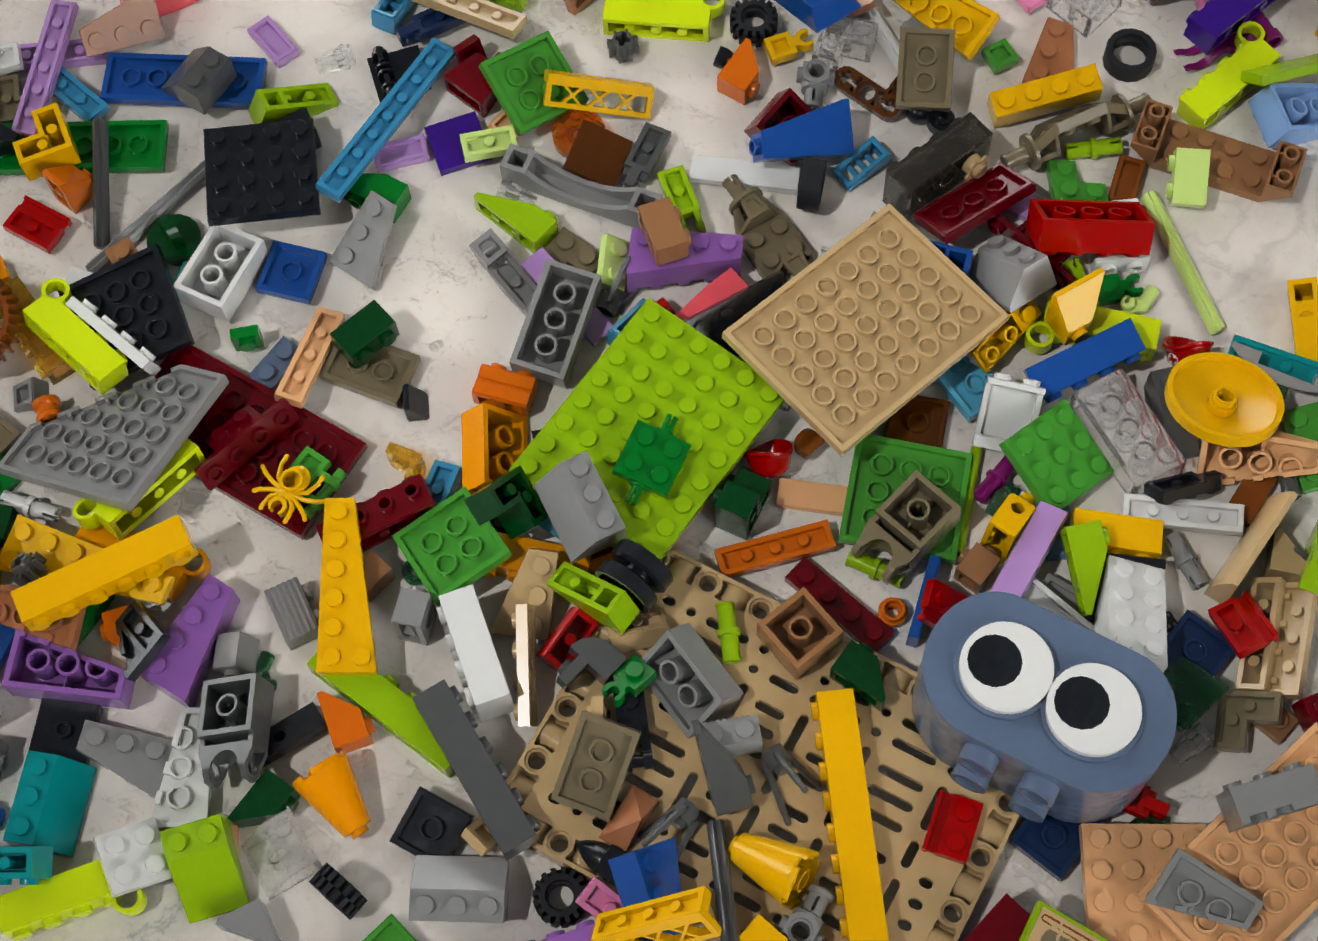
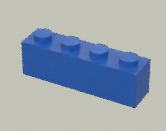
[1023,318,1146,404]

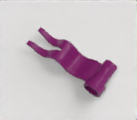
[1173,12,1284,71]

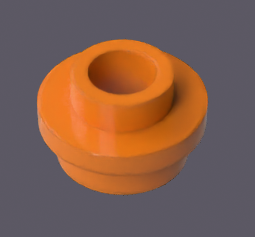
[878,597,908,627]

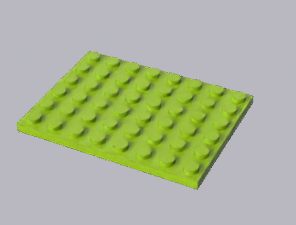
[508,298,785,561]

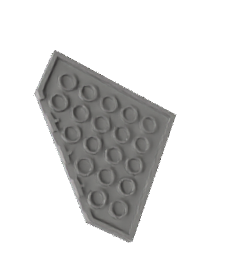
[0,364,229,512]

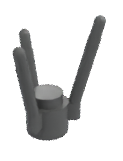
[595,255,642,318]
[761,743,821,826]
[638,797,700,860]

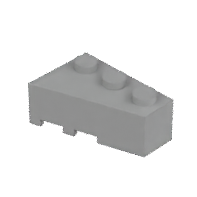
[1215,761,1318,833]

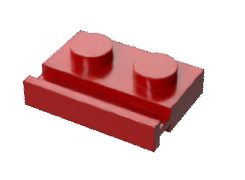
[2,195,73,254]
[917,578,968,628]
[1208,591,1279,659]
[921,789,984,865]

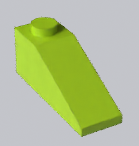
[248,83,339,124]
[474,192,559,254]
[1060,520,1110,618]
[546,561,640,634]

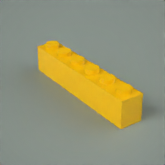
[10,515,199,632]

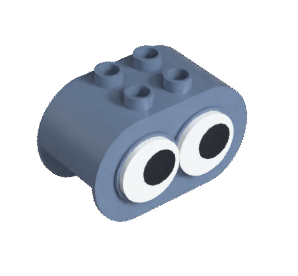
[912,591,1177,823]

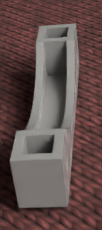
[499,143,663,228]

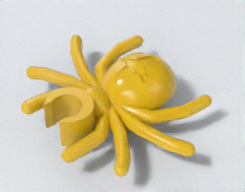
[252,454,326,524]

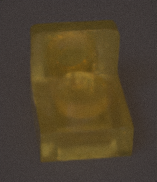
[385,442,426,479]

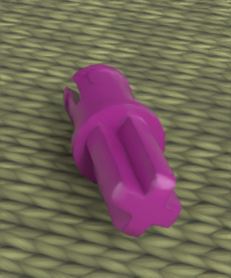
[974,455,1015,504]

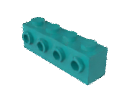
[0,846,53,885]

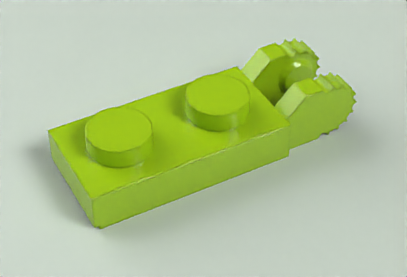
[657,165,706,233]

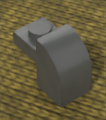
[556,637,627,690]

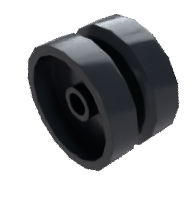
[595,538,673,614]

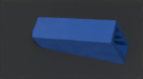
[749,99,854,163]

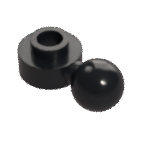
[906,110,956,136]

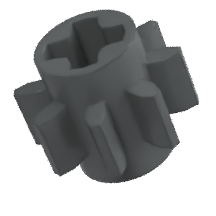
[607,29,640,64]
[10,551,49,587]

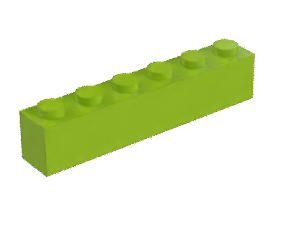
[307,652,454,778]

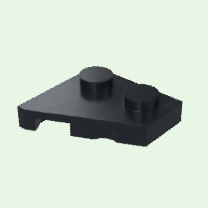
[115,599,171,682]

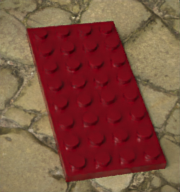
[155,345,368,540]

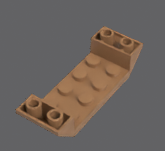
[1130,98,1308,202]

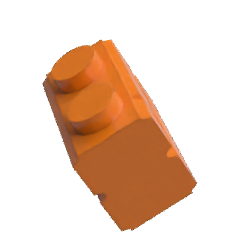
[472,363,539,417]

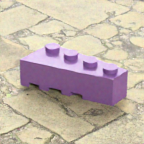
[626,228,743,293]
[141,574,240,708]
[2,628,135,710]

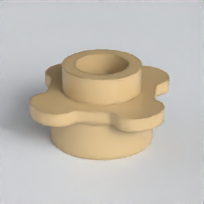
[962,153,990,182]

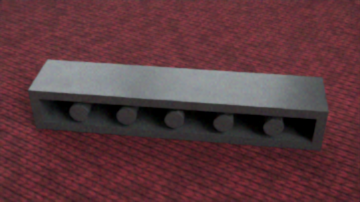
[412,679,540,861]

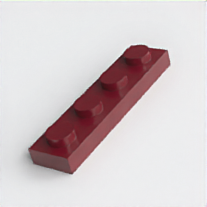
[785,556,895,653]

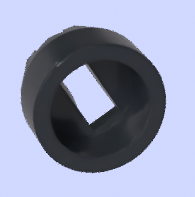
[713,46,733,69]

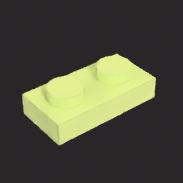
[459,125,518,163]
[597,233,630,294]

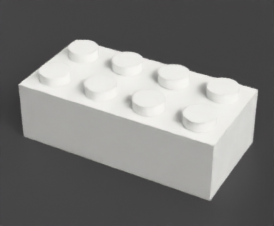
[1094,555,1168,672]
[436,584,514,723]

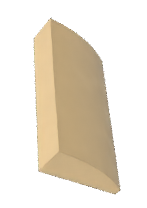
[1204,491,1299,604]

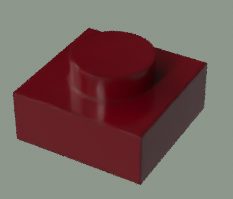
[453,34,488,64]

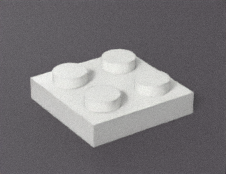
[93,817,172,898]

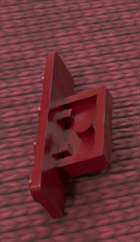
[986,213,1075,290]
[194,397,299,490]

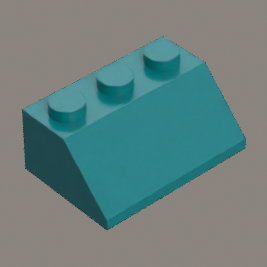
[3,750,97,858]

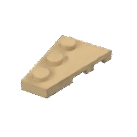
[489,547,560,641]

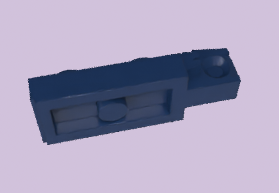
[396,8,467,47]

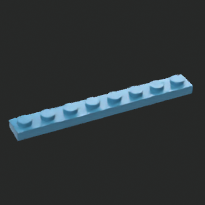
[316,37,455,203]

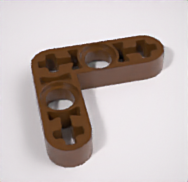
[834,66,905,122]

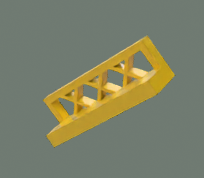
[543,69,655,119]
[591,886,722,941]

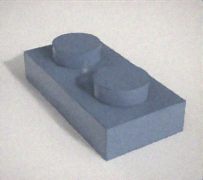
[248,336,298,391]

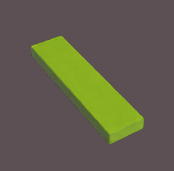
[1241,54,1318,86]

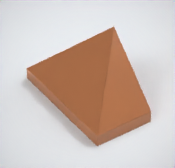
[599,785,659,853]

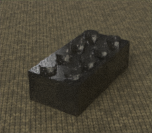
[882,112,993,220]

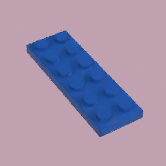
[100,52,268,109]

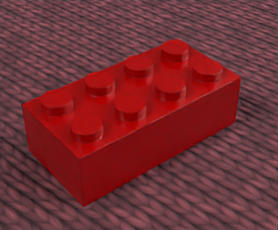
[1025,199,1156,258]

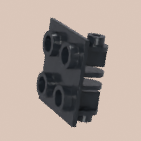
[367,45,432,103]

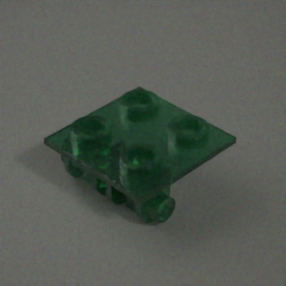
[1163,655,1229,732]

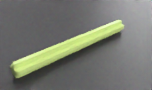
[1142,190,1225,335]

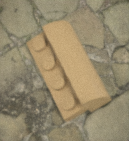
[1234,577,1318,700]

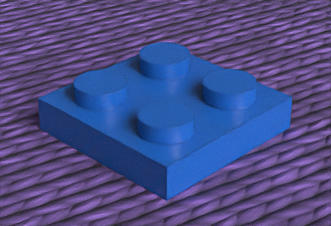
[255,240,328,305]

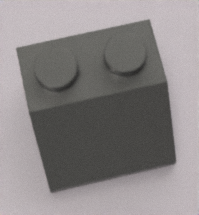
[161,46,237,115]

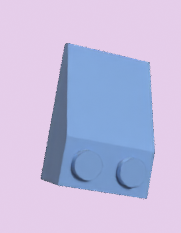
[1248,83,1318,148]

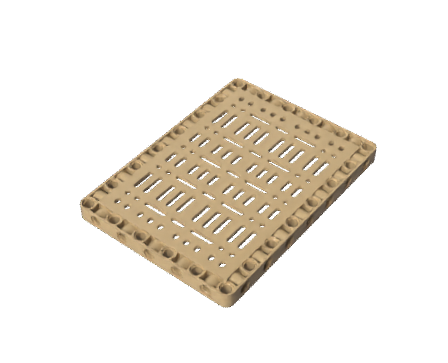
[506,548,1020,941]

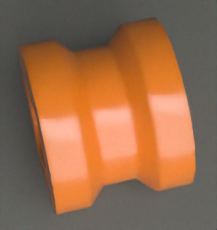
[31,394,63,424]

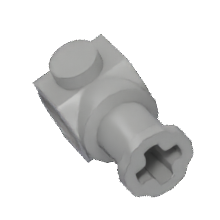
[796,59,835,111]
[777,884,835,941]

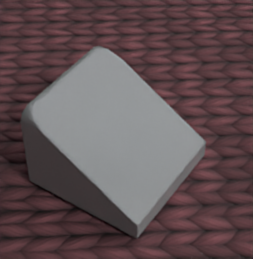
[13,377,49,413]

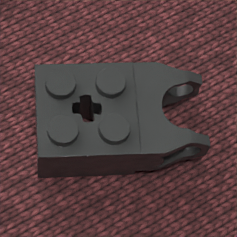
[197,672,275,789]

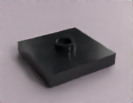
[29,698,103,765]
[390,786,474,856]

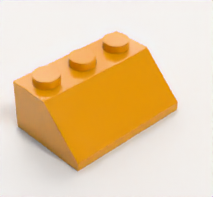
[461,403,528,495]

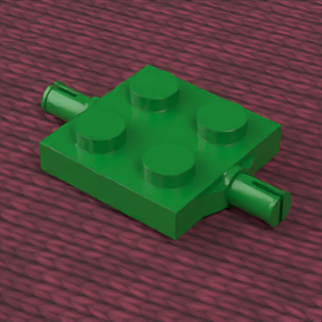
[612,414,691,506]

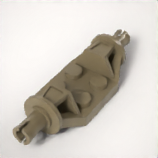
[1000,93,1152,170]
[722,174,815,282]

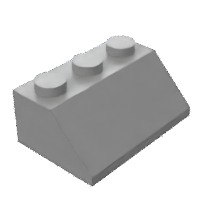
[968,235,1057,313]
[534,451,626,564]
[641,623,744,738]
[409,855,510,923]

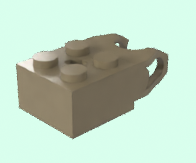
[851,470,961,585]

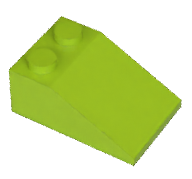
[159,814,250,924]

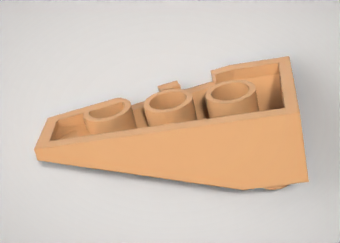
[1196,430,1318,485]

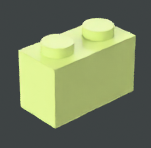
[1165,147,1211,209]

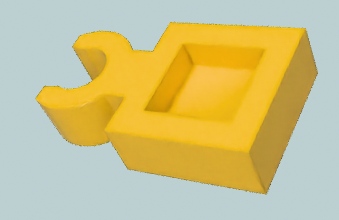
[763,29,814,66]

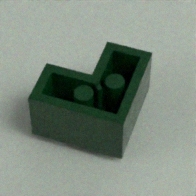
[464,465,548,539]
[712,467,772,540]

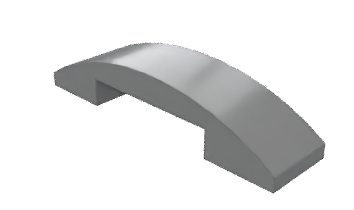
[469,228,537,316]
[1231,341,1318,393]

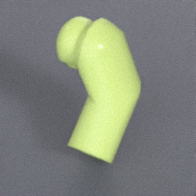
[1120,285,1160,314]

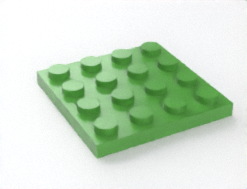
[838,434,972,565]

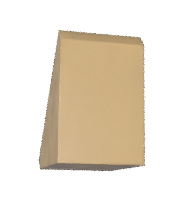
[1263,527,1306,582]

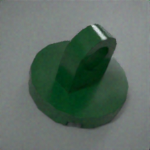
[147,214,203,266]

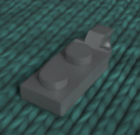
[623,122,671,187]

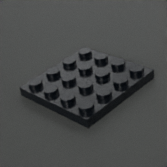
[203,118,321,227]
[58,243,195,391]

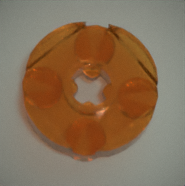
[551,109,605,158]

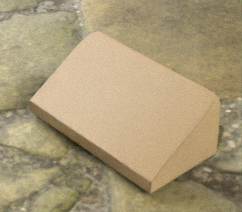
[607,607,670,653]

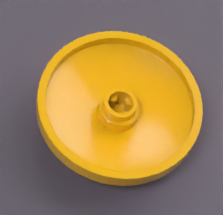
[1164,352,1285,447]

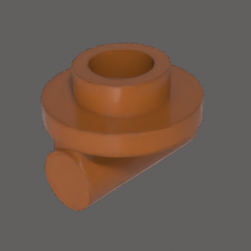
[794,428,826,459]

